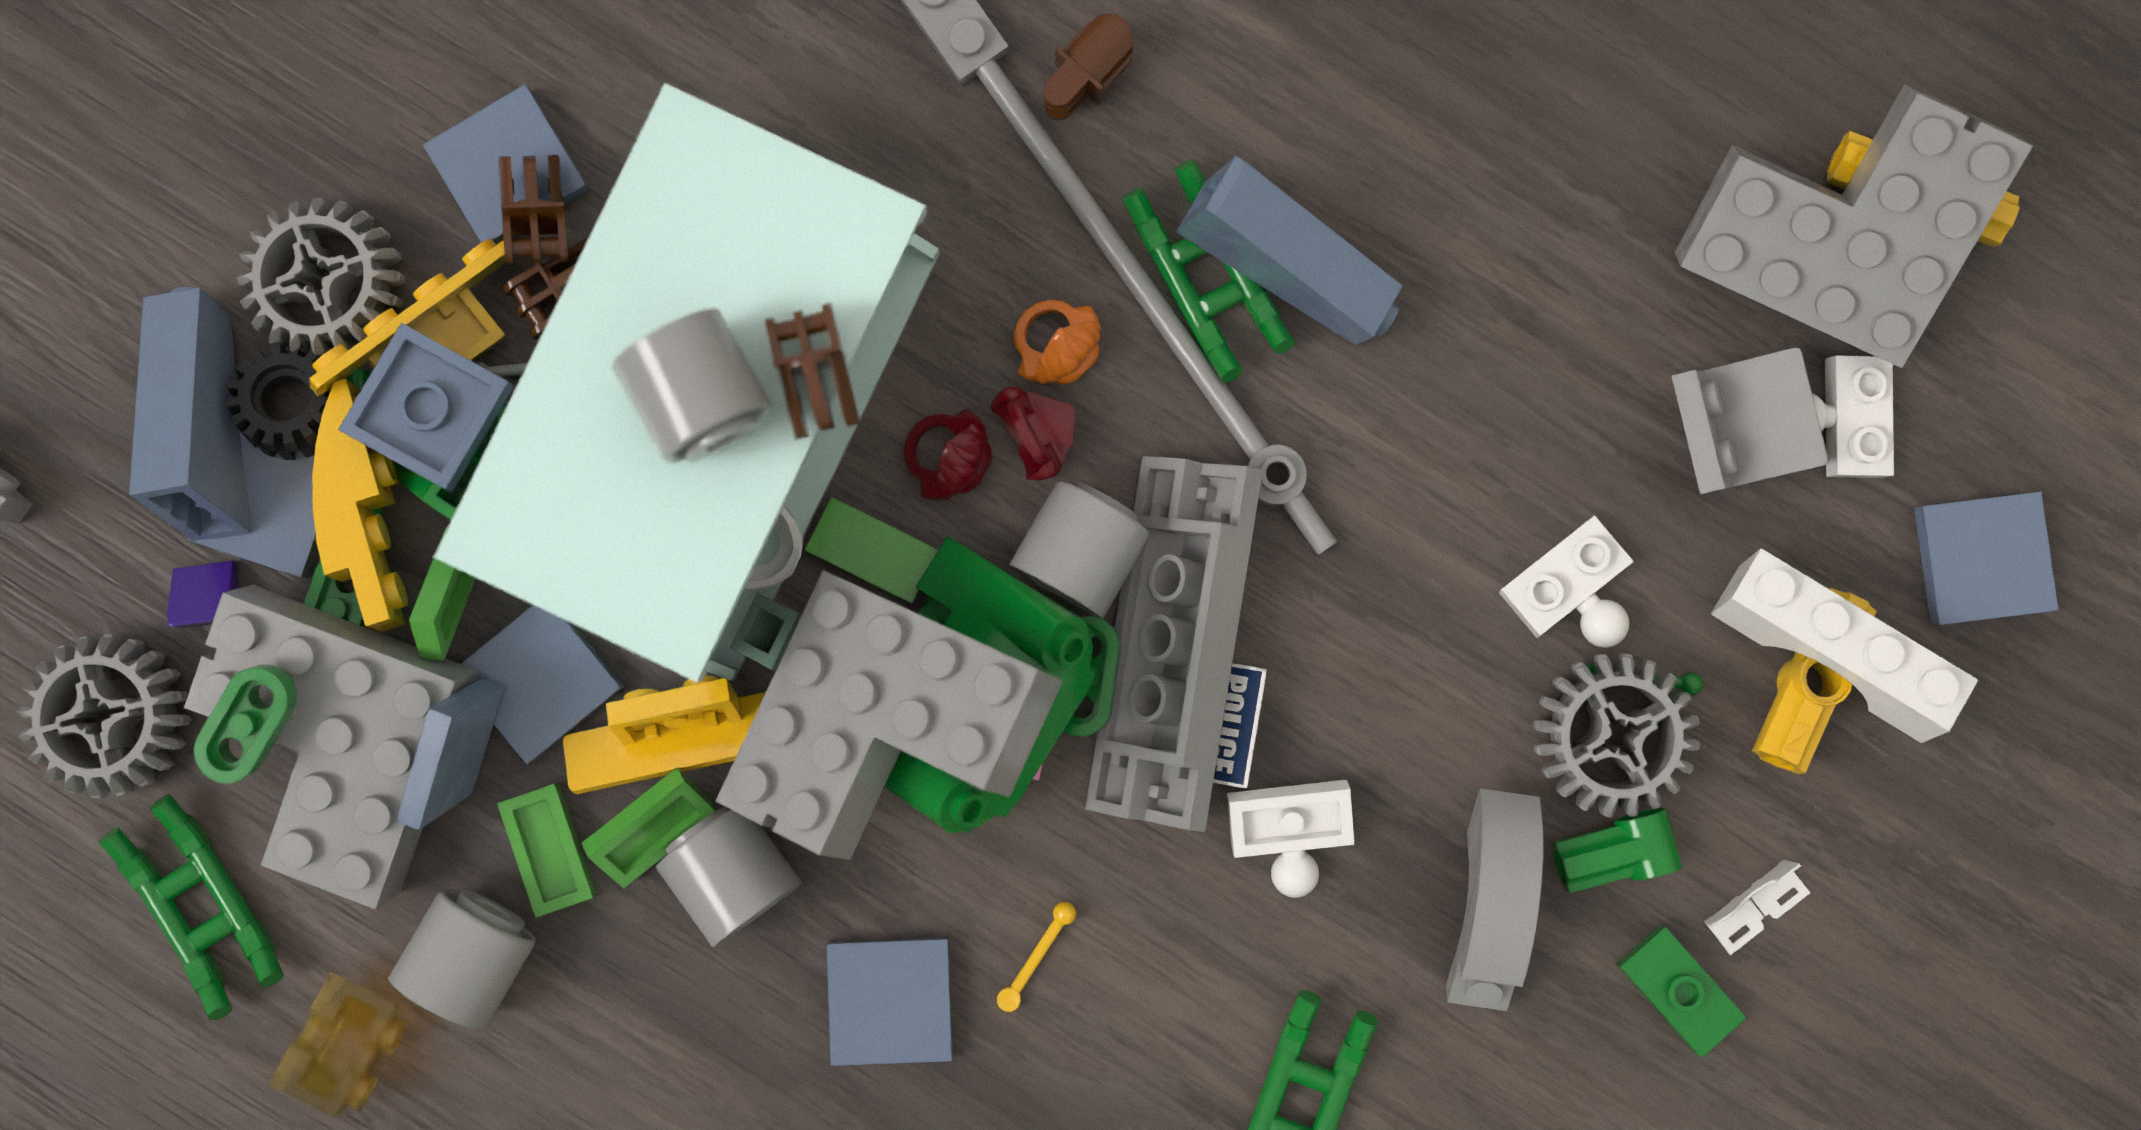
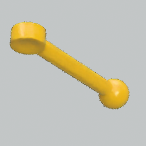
[997,902,1076,1012]

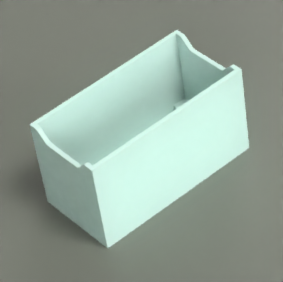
[434,83,940,682]

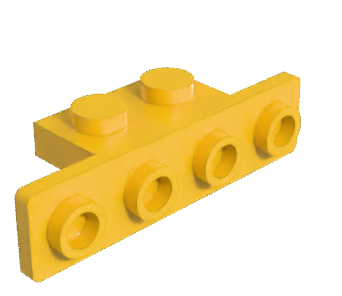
[309,238,505,397]
[563,676,766,794]

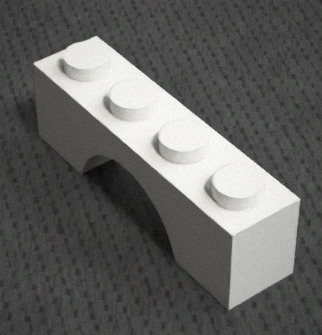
[1711,548,1978,743]

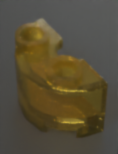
[268,972,408,1118]

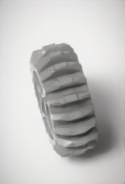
[236,198,406,356]
[16,634,192,798]
[1533,653,1700,817]

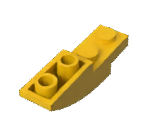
[312,378,408,632]

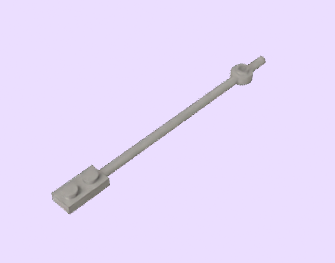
[901,0,1337,555]

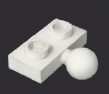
[1812,355,1894,478]
[1499,515,1634,648]
[1227,780,1355,898]

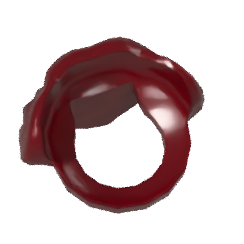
[991,386,1076,481]
[904,409,992,500]

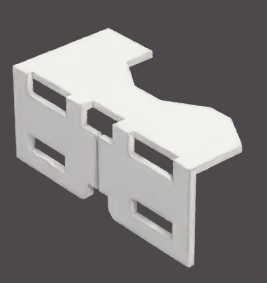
[1704,859,1810,955]

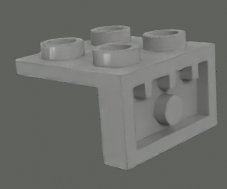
[1672,348,1828,494]

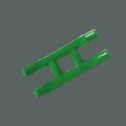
[1122,159,1295,383]
[98,794,284,1020]
[1247,990,1379,1130]

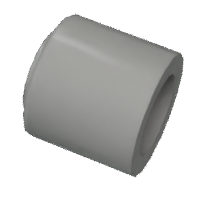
[612,308,772,463]
[1008,481,1150,619]
[656,807,802,948]
[388,889,536,1030]

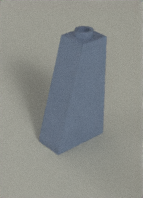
[1176,156,1403,345]
[129,287,251,541]

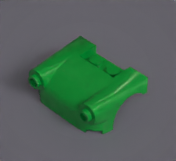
[884,536,1096,834]

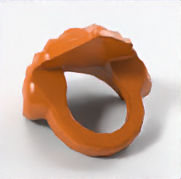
[1014,300,1102,385]

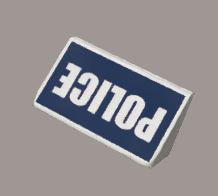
[1213,663,1267,789]

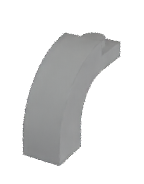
[1446,788,1543,1011]

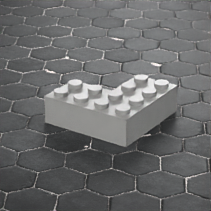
[1674,84,2033,368]
[716,570,1063,860]
[184,585,478,910]

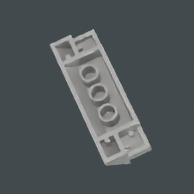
[1085,456,1263,832]

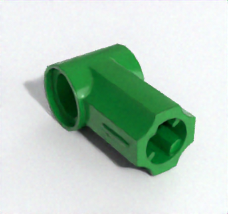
[1552,807,1683,893]

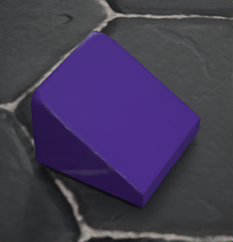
[167,561,239,628]

